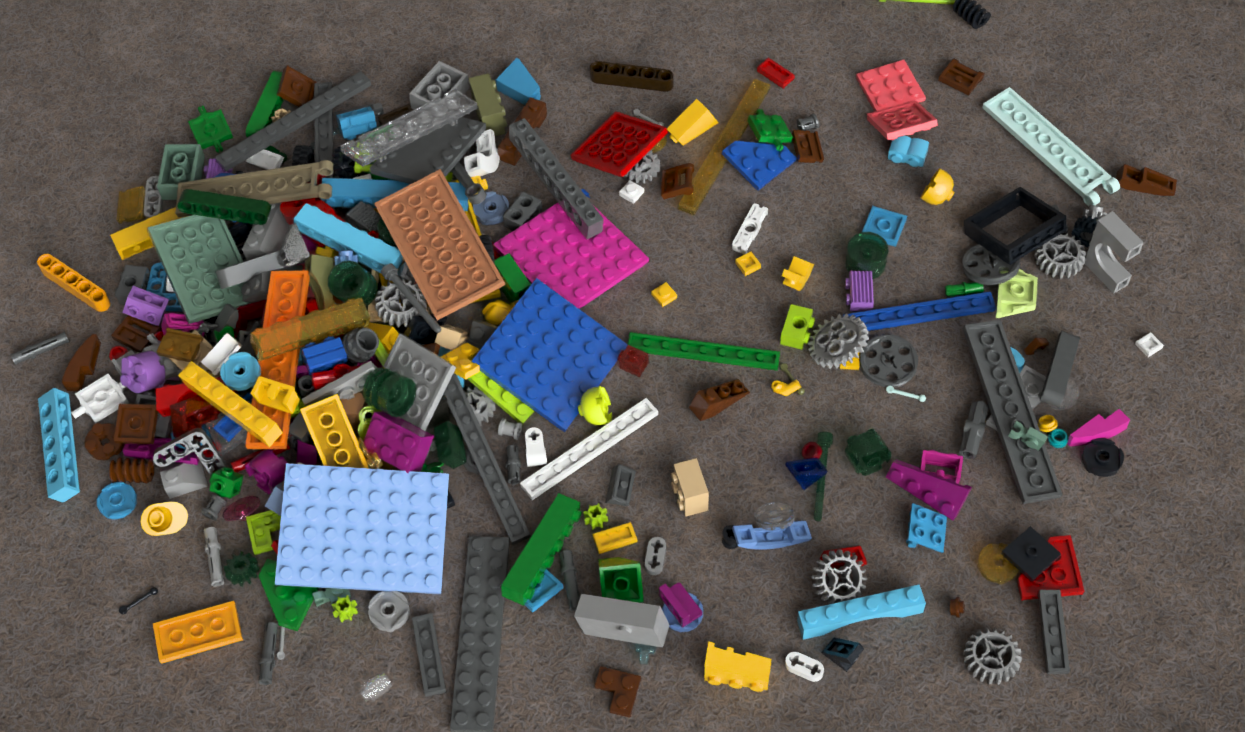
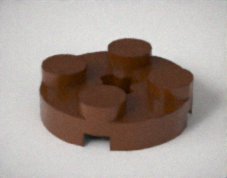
[84,423,125,460]

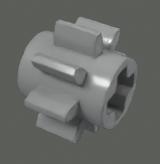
[1083,205,1107,219]

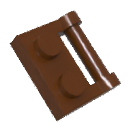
[938,58,985,96]
[661,163,694,200]
[111,315,162,353]

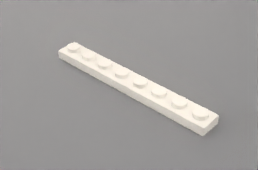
[520,398,658,500]

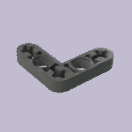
[153,428,227,475]

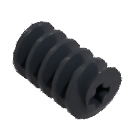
[953,0,991,29]

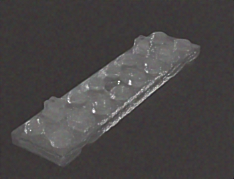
[340,89,478,167]

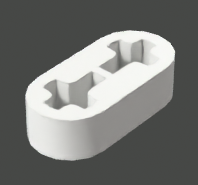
[785,652,824,682]

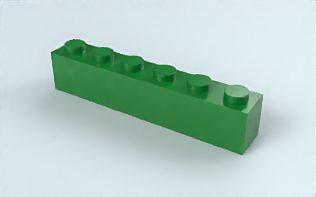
[501,493,582,606]

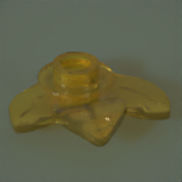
[358,437,383,469]

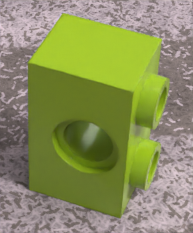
[780,304,815,350]

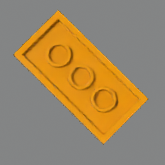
[153,601,243,664]

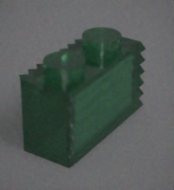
[433,421,466,469]

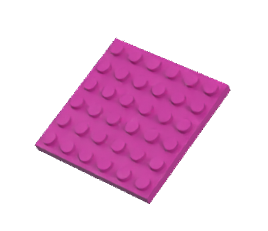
[493,203,649,309]

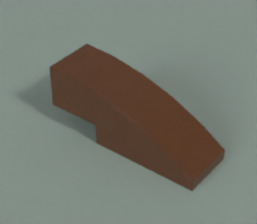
[1116,164,1177,196]
[62,334,101,391]

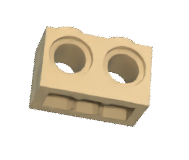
[435,324,469,350]

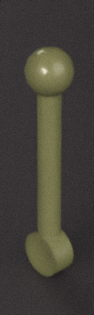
[780,363,805,395]

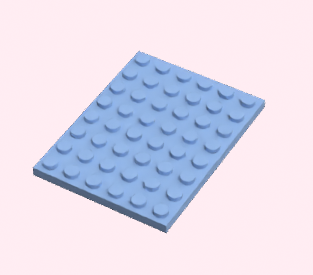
[275,463,449,594]

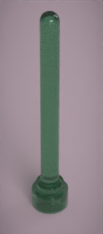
[814,432,833,522]

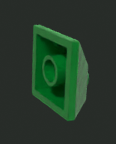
[598,557,644,603]

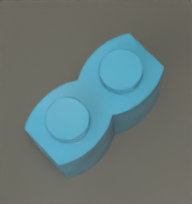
[888,135,929,167]

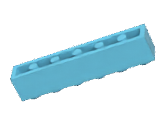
[294,203,403,273]

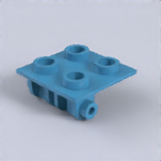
[906,503,947,553]

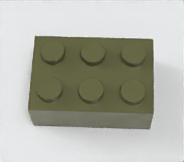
[469,73,507,136]

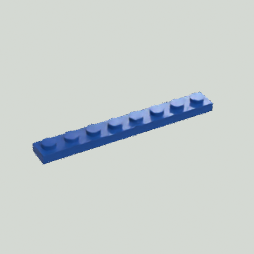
[843,292,996,331]

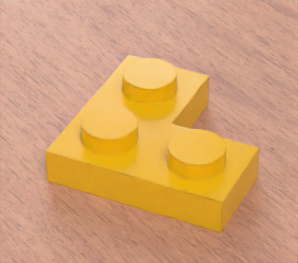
[441,342,480,380]

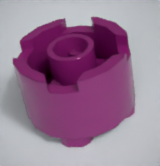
[245,449,287,494]

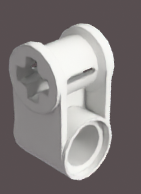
[525,427,547,467]

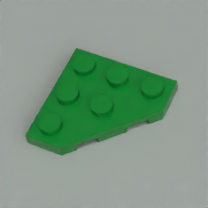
[258,559,319,632]

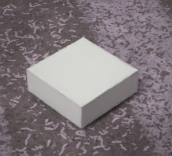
[1135,332,1164,357]

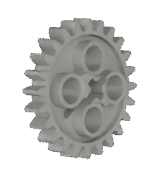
[808,313,869,369]

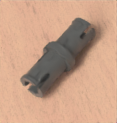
[505,445,521,485]

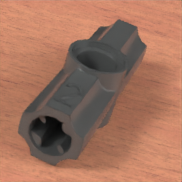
[959,401,989,459]

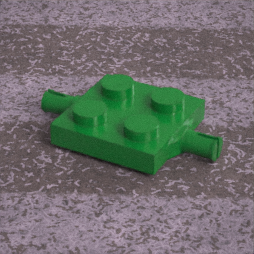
[188,106,233,153]
[747,109,793,151]

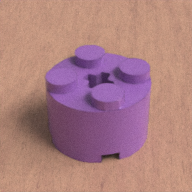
[120,351,165,393]

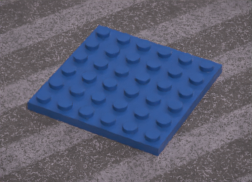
[471,278,628,432]

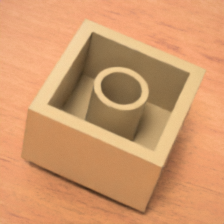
[671,458,709,517]

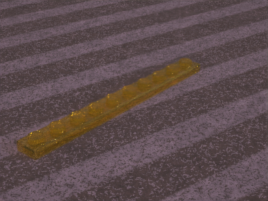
[678,79,770,215]

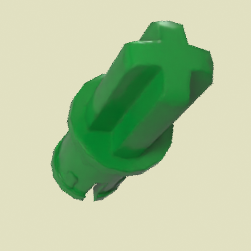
[945,282,984,297]

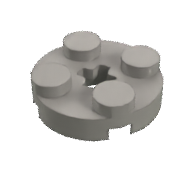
[368,591,410,632]

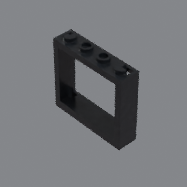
[964,187,1067,265]

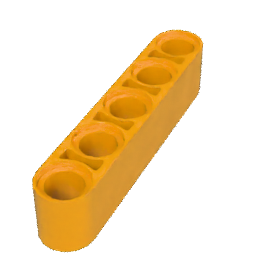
[37,254,111,312]

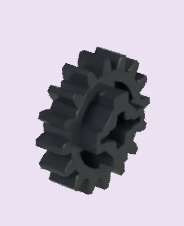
[331,145,361,179]

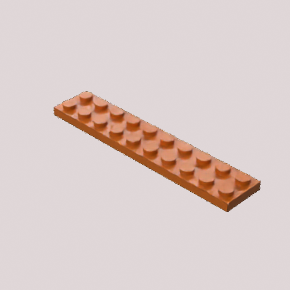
[245,270,310,449]

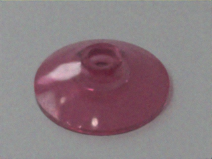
[222,496,261,521]

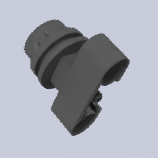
[332,325,379,370]

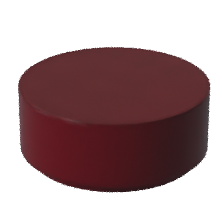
[802,442,822,462]

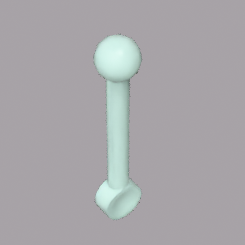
[886,386,926,402]

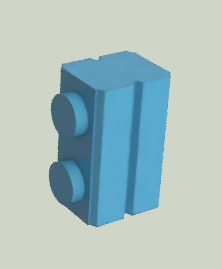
[336,106,377,140]

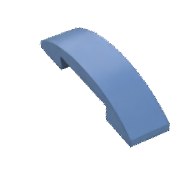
[732,521,812,549]

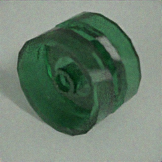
[845,232,889,279]

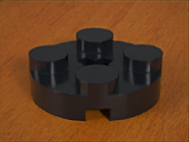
[1082,438,1124,477]

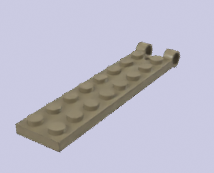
[175,160,333,217]

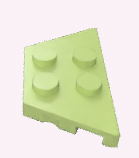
[996,269,1038,318]

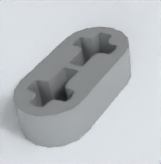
[645,537,666,575]

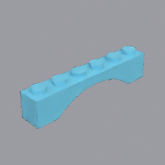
[797,584,926,640]

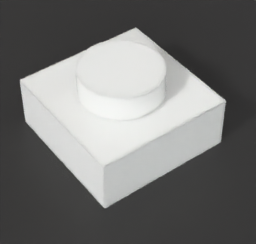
[619,180,644,204]

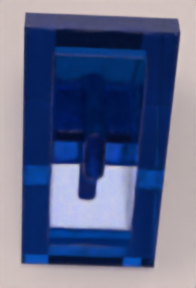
[785,458,828,490]

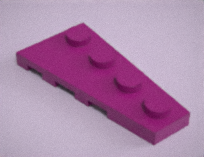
[123,438,201,465]
[886,459,972,521]

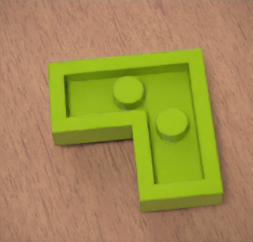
[246,510,281,555]

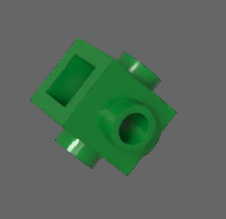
[209,467,244,499]

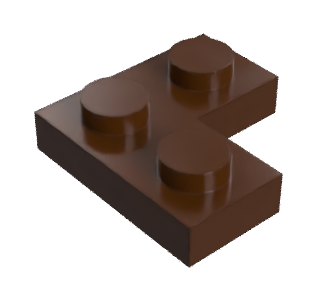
[595,666,641,718]

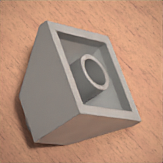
[160,460,208,499]

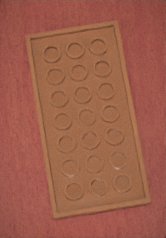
[374,169,505,321]

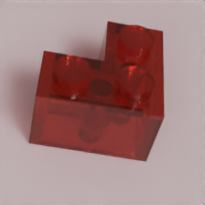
[170,395,218,448]

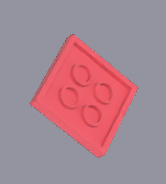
[856,60,926,111]
[867,100,938,140]

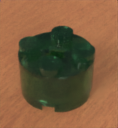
[845,429,891,476]

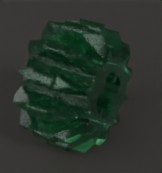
[224,551,260,587]

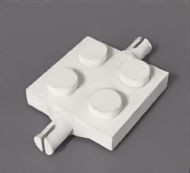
[71,374,129,424]

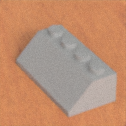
[242,203,298,261]

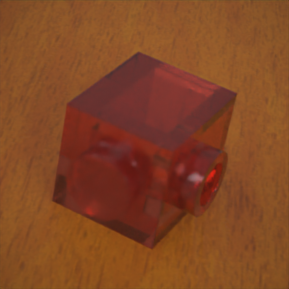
[618,345,649,377]

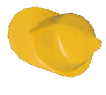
[482,300,519,326]
[141,502,188,536]

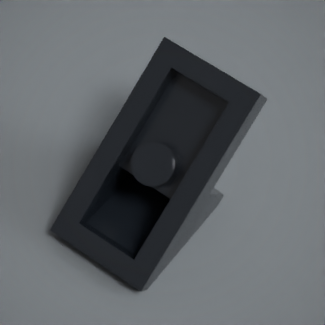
[821,637,864,672]

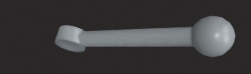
[633,109,664,126]
[276,626,285,660]

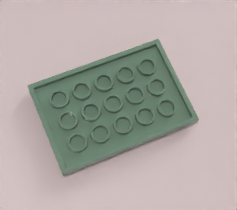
[147,215,251,324]

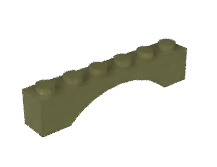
[303,254,335,365]

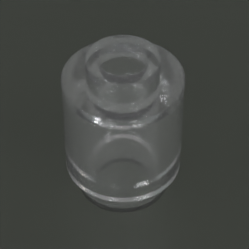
[359,673,392,703]

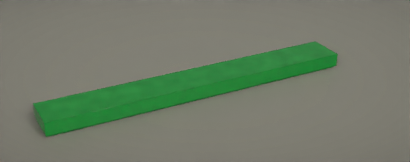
[626,332,780,371]

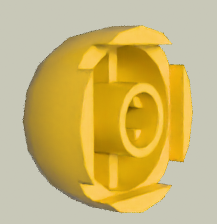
[920,168,955,205]

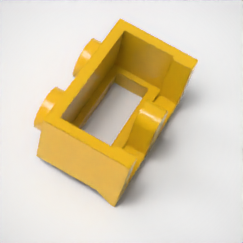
[251,376,300,414]

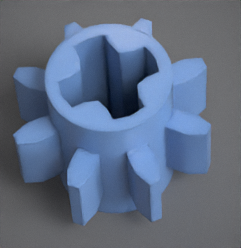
[334,250,358,270]

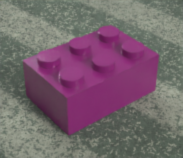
[361,411,434,474]

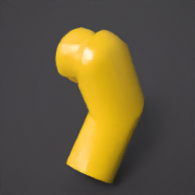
[771,379,801,396]

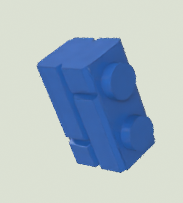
[302,336,347,375]

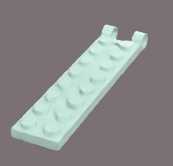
[983,87,1120,206]

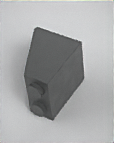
[241,265,303,303]

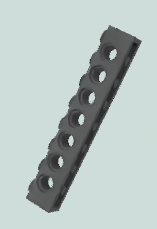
[509,118,604,239]

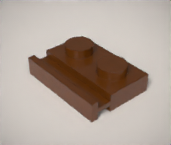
[792,130,824,163]

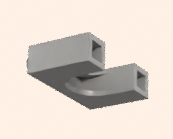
[1085,211,1144,294]

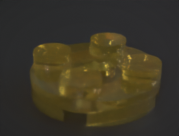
[978,543,1019,584]

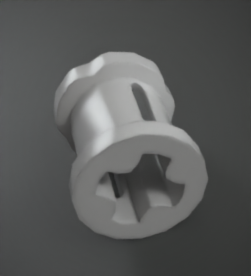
[498,418,522,440]

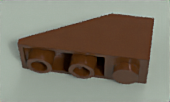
[689,379,750,421]

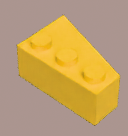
[704,641,772,692]

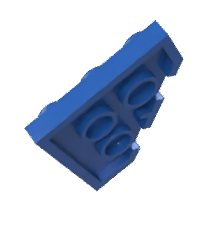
[721,141,797,190]

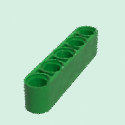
[246,71,284,138]

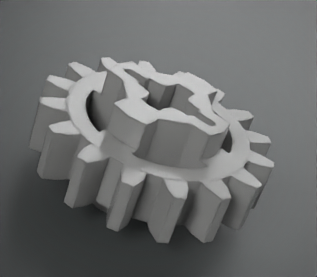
[624,150,660,184]
[465,386,496,426]

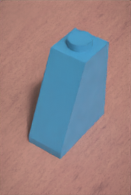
[496,58,541,105]

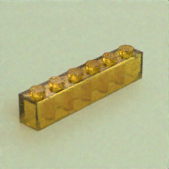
[250,297,370,361]

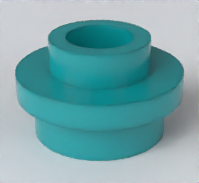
[1048,429,1068,448]

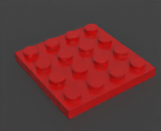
[570,111,668,177]

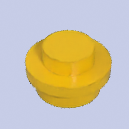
[1038,415,1058,433]

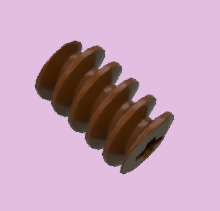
[109,457,154,484]

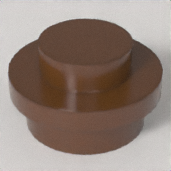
[950,597,965,618]

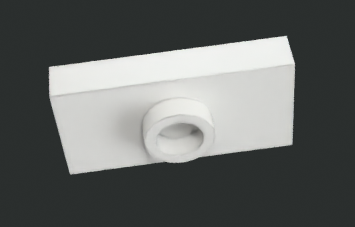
[246,149,284,170]

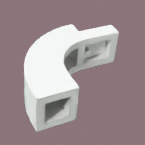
[464,129,500,177]

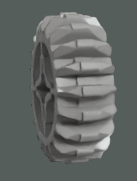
[1034,232,1086,279]
[375,279,427,328]
[811,550,868,604]
[963,628,1022,685]

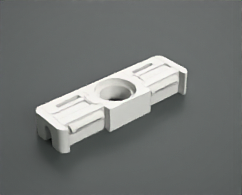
[732,204,768,254]

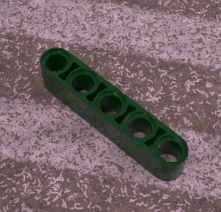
[177,189,271,225]

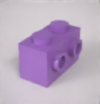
[123,286,169,326]

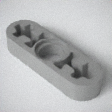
[144,176,163,219]

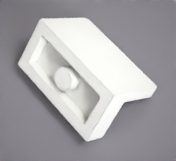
[201,332,242,376]

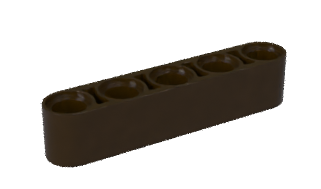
[590,61,674,92]

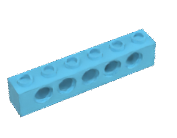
[38,388,80,502]

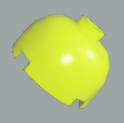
[578,386,612,425]

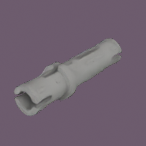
[204,527,224,587]

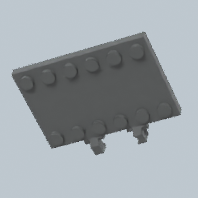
[370,108,486,184]

